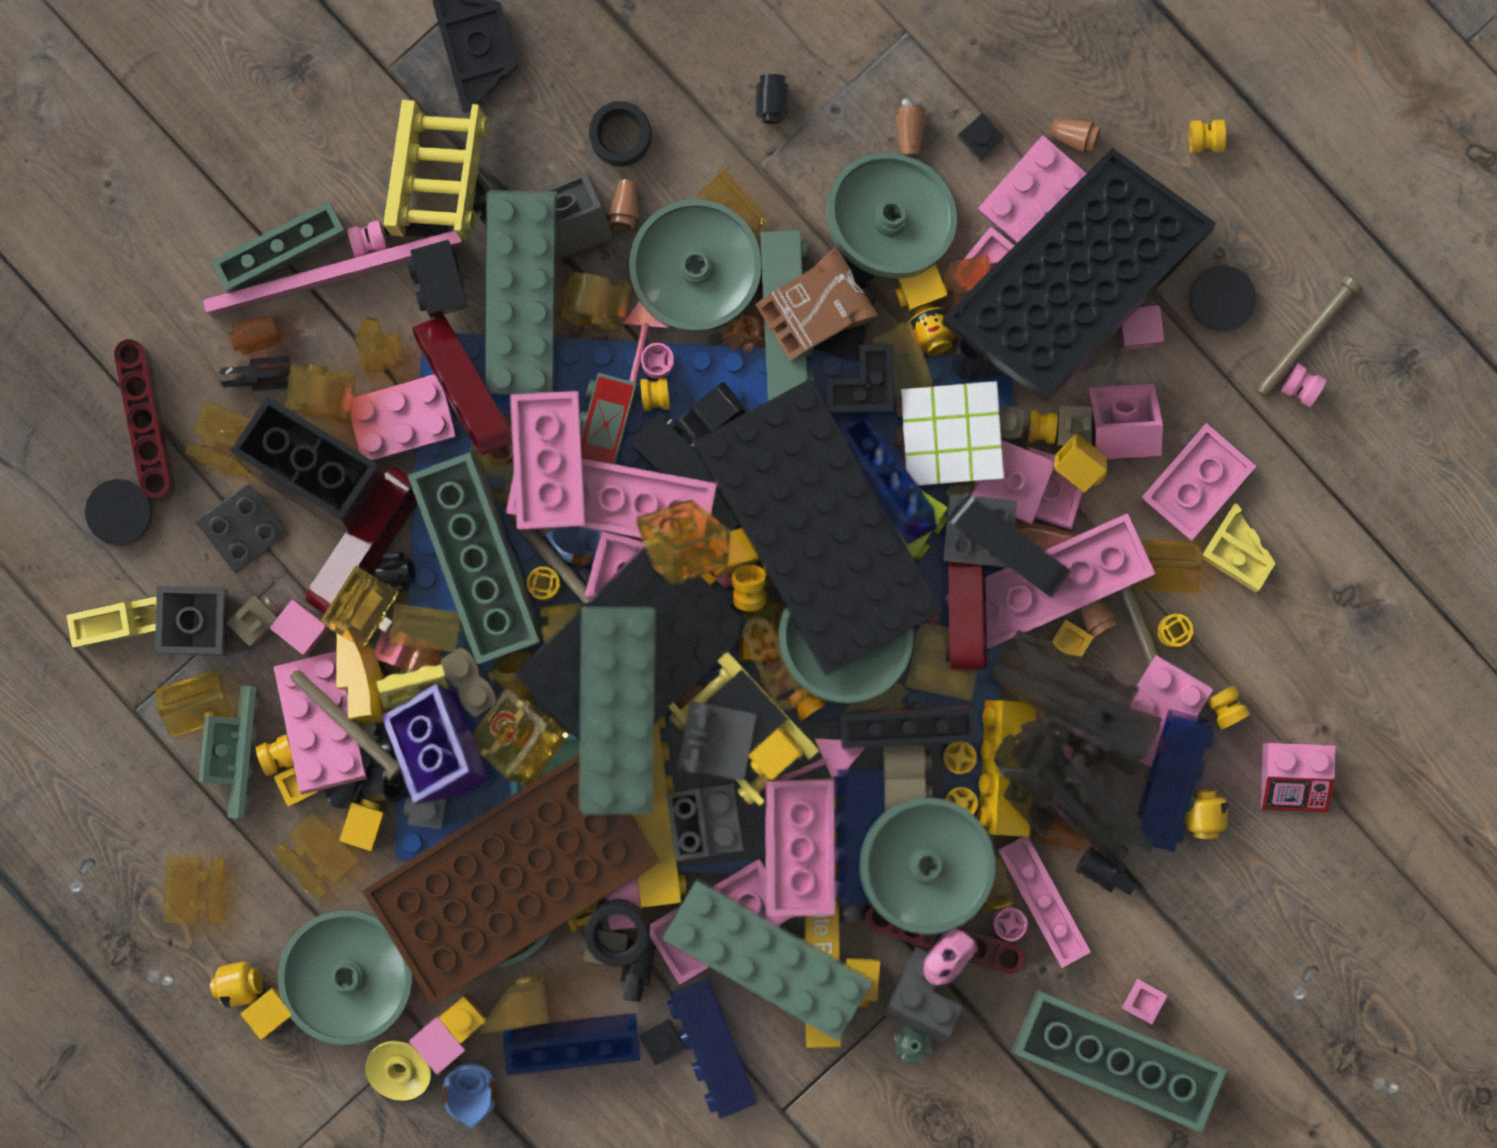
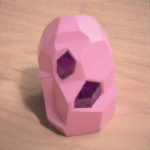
[923,928,978,985]

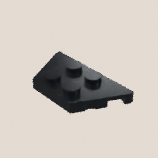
[432,0,519,113]

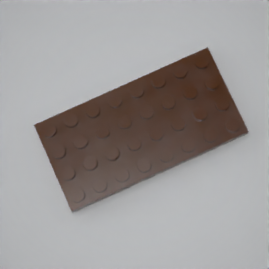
[362,753,660,1006]

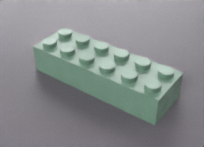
[485,190,557,394]
[408,452,546,665]
[579,607,655,814]
[662,878,872,1041]
[1011,989,1227,1133]

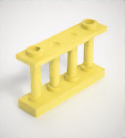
[383,100,489,241]
[668,652,819,806]

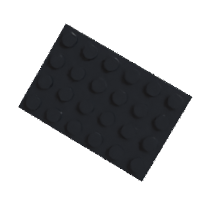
[514,532,751,742]

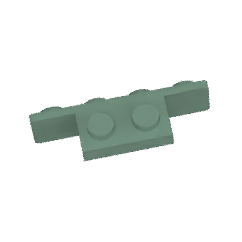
[198,685,259,819]

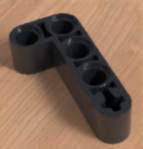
[946,492,1072,598]

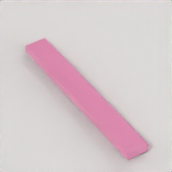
[203,231,464,317]

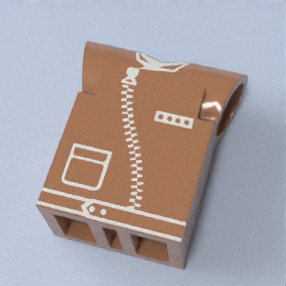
[756,246,879,361]

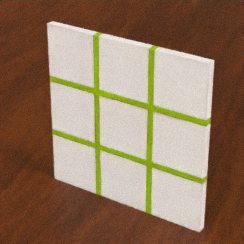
[901,381,1004,486]

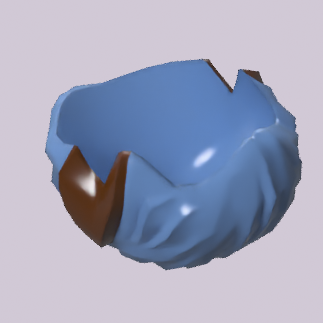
[547,527,612,567]
[442,1061,498,1129]

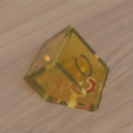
[636,499,731,585]
[472,688,569,786]
[481,974,553,1034]

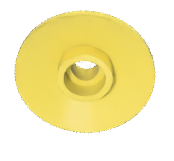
[365,1041,431,1101]

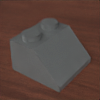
[541,172,613,260]
[155,586,229,656]

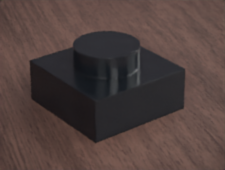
[957,113,1004,161]
[639,1019,685,1065]

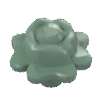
[894,1025,932,1063]

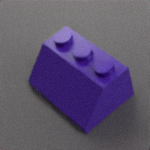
[382,684,489,805]

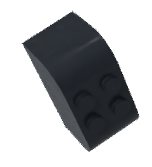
[230,396,385,533]

